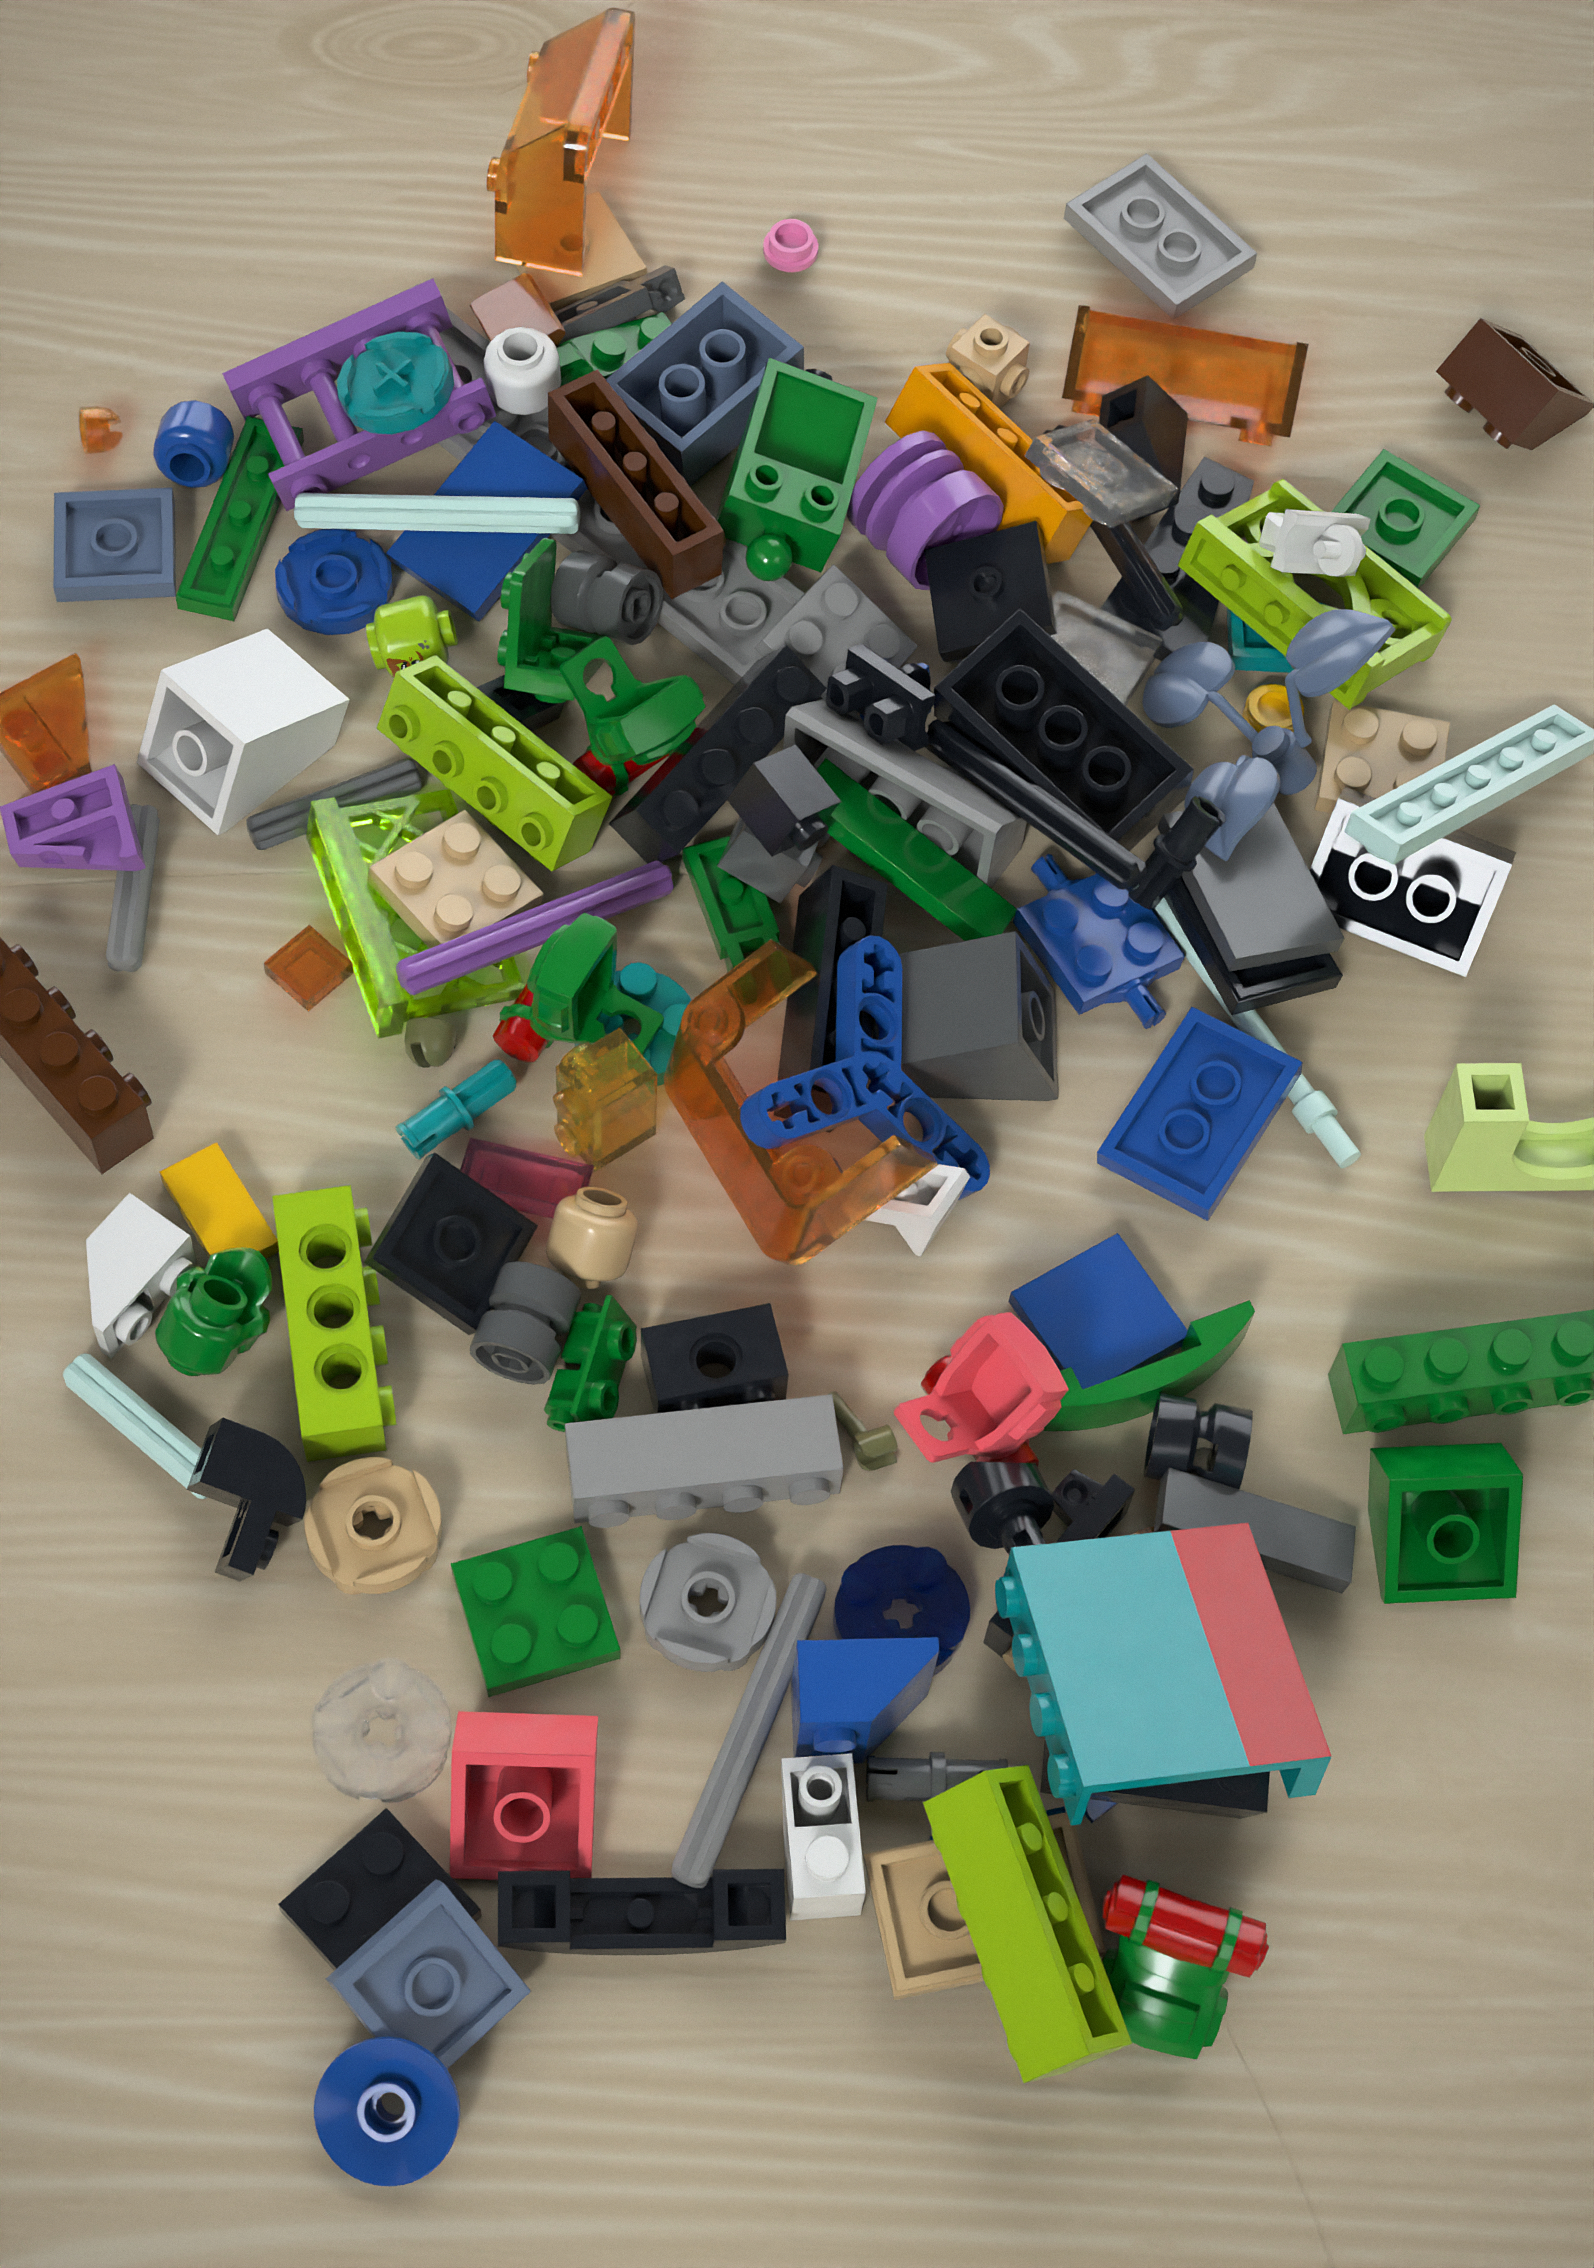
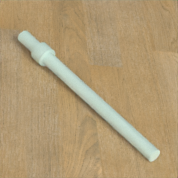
[1151,898,1361,1168]

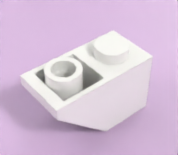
[86,1193,197,1359]
[781,1753,866,1921]

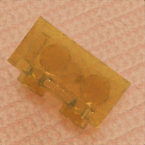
[553,1028,657,1173]

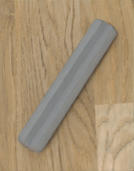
[106,804,160,972]

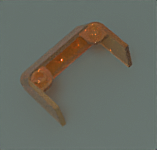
[486,7,635,277]
[1062,305,1309,447]
[664,939,938,1265]

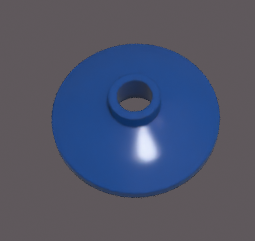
[314,2037,461,2186]

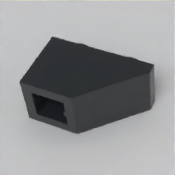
[1097,375,1188,523]

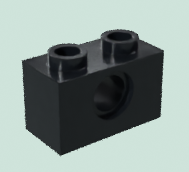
[641,1303,789,1414]

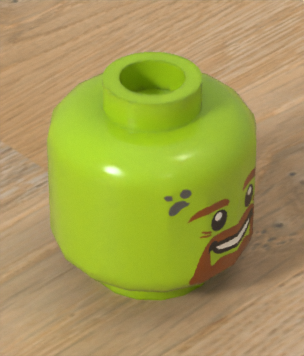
[366,596,458,678]

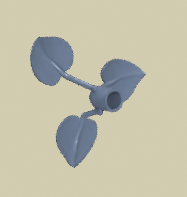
[1142,609,1396,861]

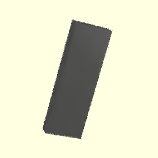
[1154,1467,1356,1594]

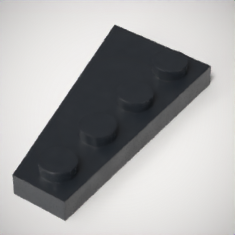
[1094,456,1254,661]

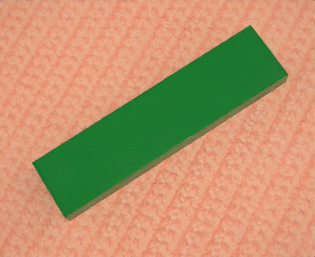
[175,416,304,622]
[816,758,1017,941]

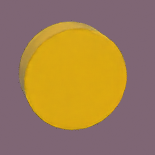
[1242,684,1304,733]

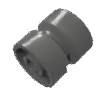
[550,550,663,645]
[470,1261,581,1385]

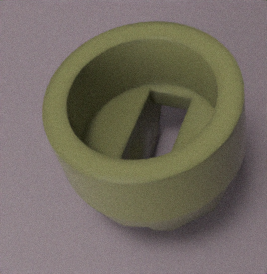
[404,1018,457,1068]

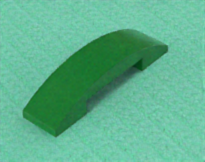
[1043,1300,1255,1432]

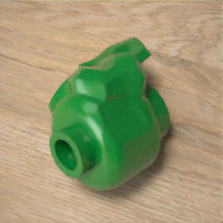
[155,1247,272,1376]

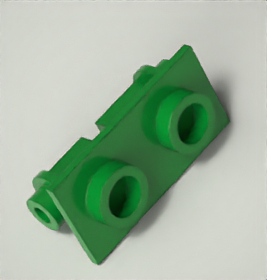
[544,1295,637,1432]

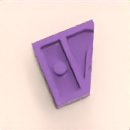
[0,764,146,871]

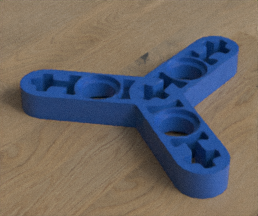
[740,935,990,1200]

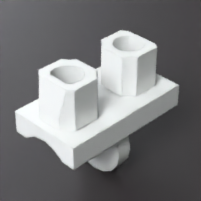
[1259,509,1371,577]

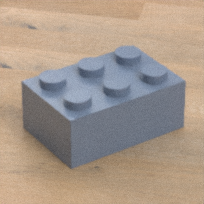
[606,281,804,486]

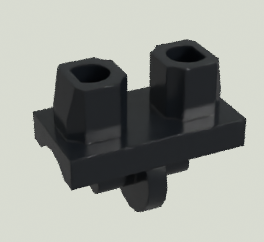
[826,644,935,751]

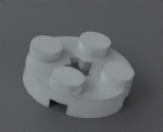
[640,1533,777,1672]

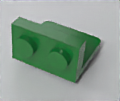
[497,538,604,703]

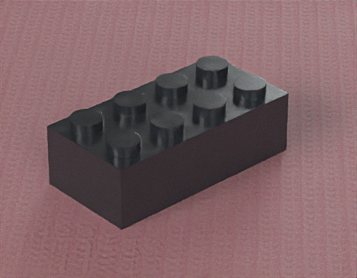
[934,608,1194,851]

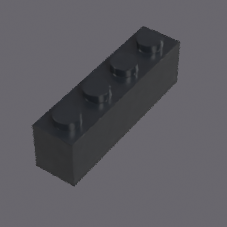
[608,645,827,864]
[773,865,888,1133]

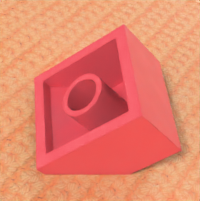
[450,1711,598,1880]

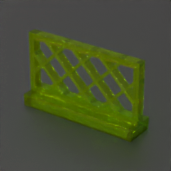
[306,789,525,1039]

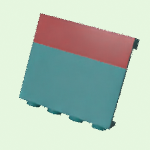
[995,1523,1332,1825]

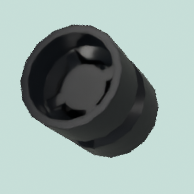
[1144,1392,1253,1489]

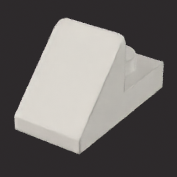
[837,1153,970,1257]

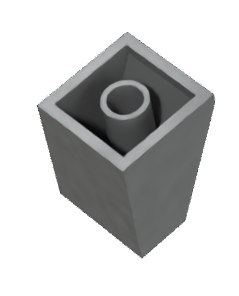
[873,931,1058,1101]

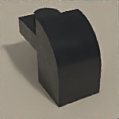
[187,1417,306,1581]

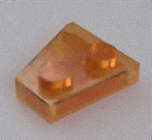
[0,653,92,794]

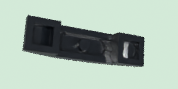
[498,1869,786,1955]

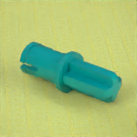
[395,1059,517,1160]

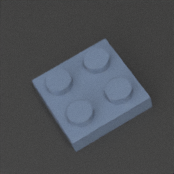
[53,487,176,602]
[326,1879,531,2069]

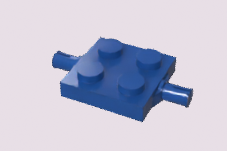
[1013,854,1185,1029]

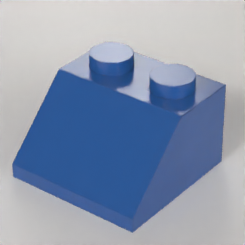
[791,1637,939,1764]

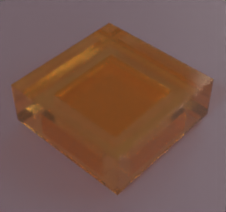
[264,925,354,1012]

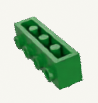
[1328,1309,1594,1434]

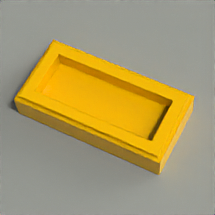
[159,1142,279,1259]

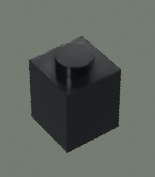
[727,744,841,857]

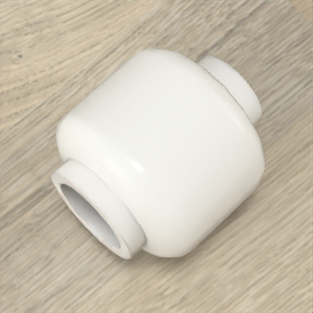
[484,327,561,415]

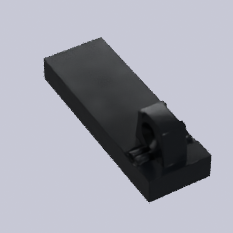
[983,1469,1135,1658]

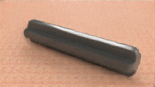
[246,758,422,850]

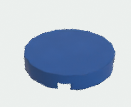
[275,529,393,635]

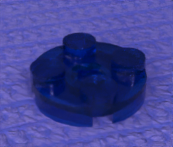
[833,1545,970,1676]

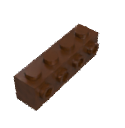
[548,369,726,599]
[0,937,154,1175]

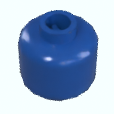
[153,400,234,488]

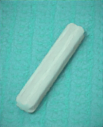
[63,1353,208,1499]

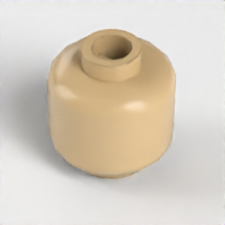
[546,1187,638,1289]

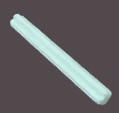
[294,493,581,534]

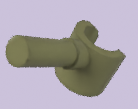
[828,1391,898,1471]

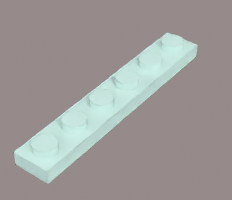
[1344,705,1594,865]

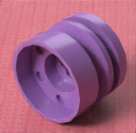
[846,431,1004,590]

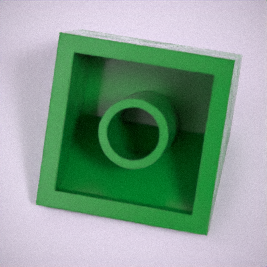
[1368,1443,1523,1604]

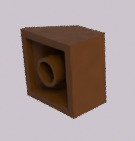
[1436,318,1594,450]

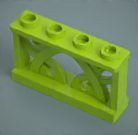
[1177,479,1452,710]

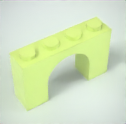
[1424,1063,1594,1192]

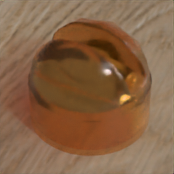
[79,406,123,454]

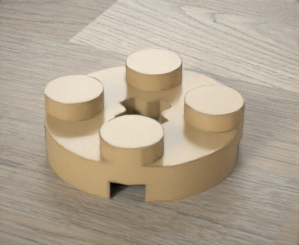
[304,1457,442,1595]

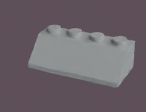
[783,699,1027,889]

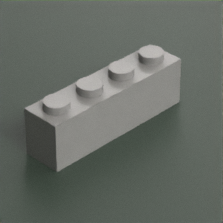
[565,1394,844,1528]

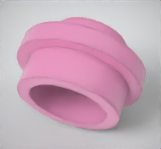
[763,219,818,272]

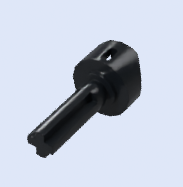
[950,1462,1054,1555]

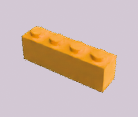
[885,363,1102,564]

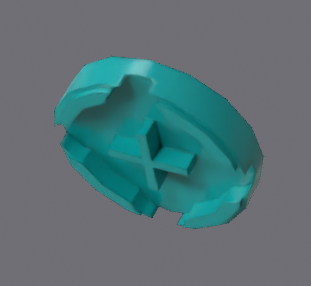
[337,331,454,435]

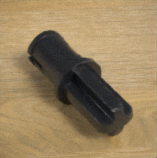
[1128,796,1226,910]

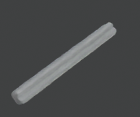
[671,1573,827,1888]

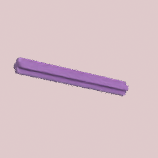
[396,861,674,995]

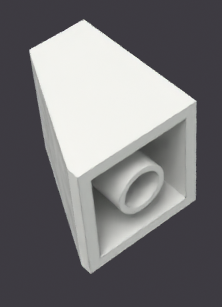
[136,628,350,835]

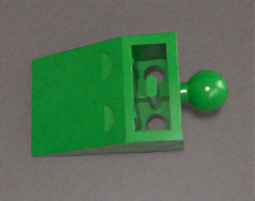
[716,358,878,582]

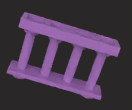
[222,278,496,511]

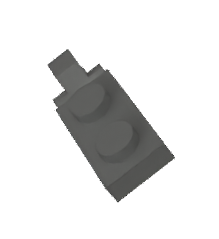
[554,265,685,348]

